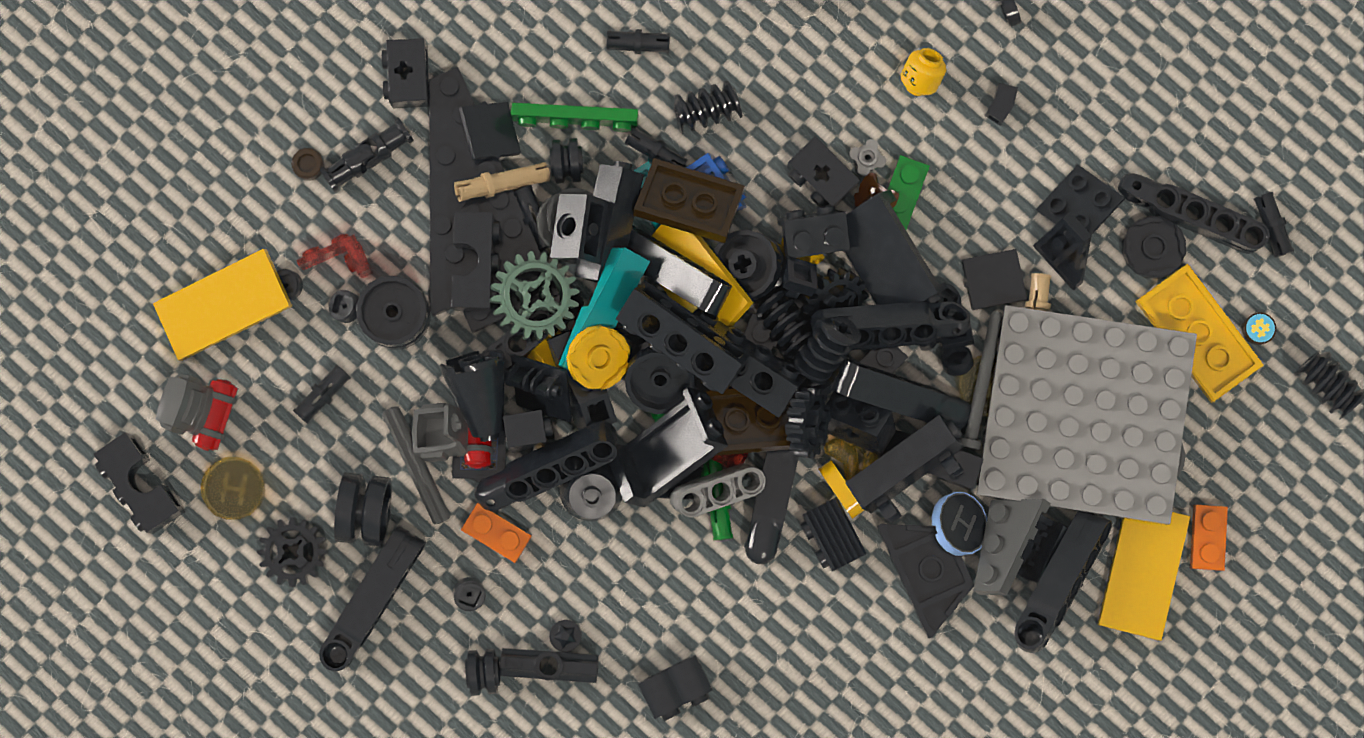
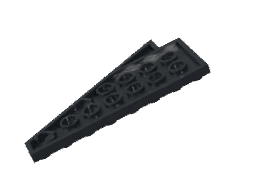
[429,67,559,333]

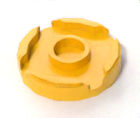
[567,325,630,390]

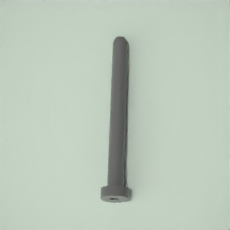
[959,311,1003,450]

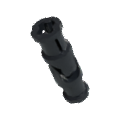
[320,117,414,193]

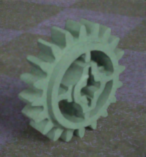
[490,251,579,341]

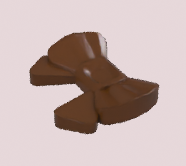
[854,172,899,208]

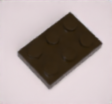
[633,158,745,243]
[704,389,796,456]

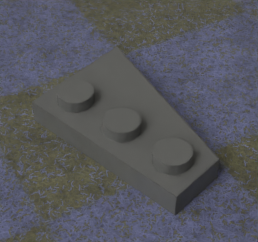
[973,499,1051,595]

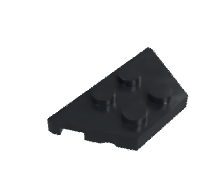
[877,524,974,639]

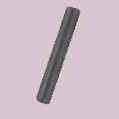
[383,406,450,524]

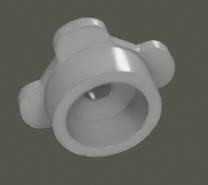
[849,139,886,176]

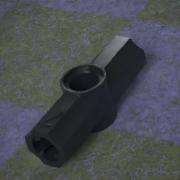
[500,648,599,683]

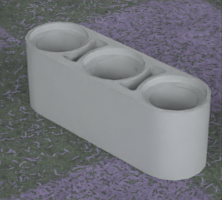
[670,463,766,517]

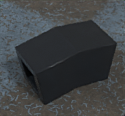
[984,83,1018,126]

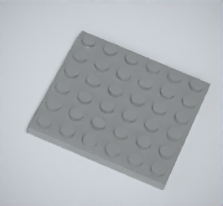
[976,305,1197,525]

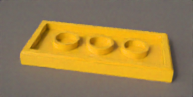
[652,224,754,327]
[153,249,293,361]
[1135,263,1264,403]
[1097,512,1190,641]

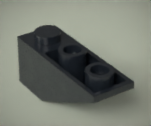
[547,329,617,429]

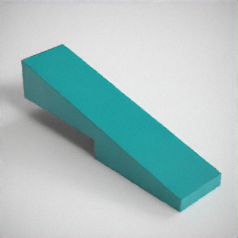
[558,247,650,371]

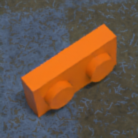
[461,503,532,563]
[1190,505,1228,571]

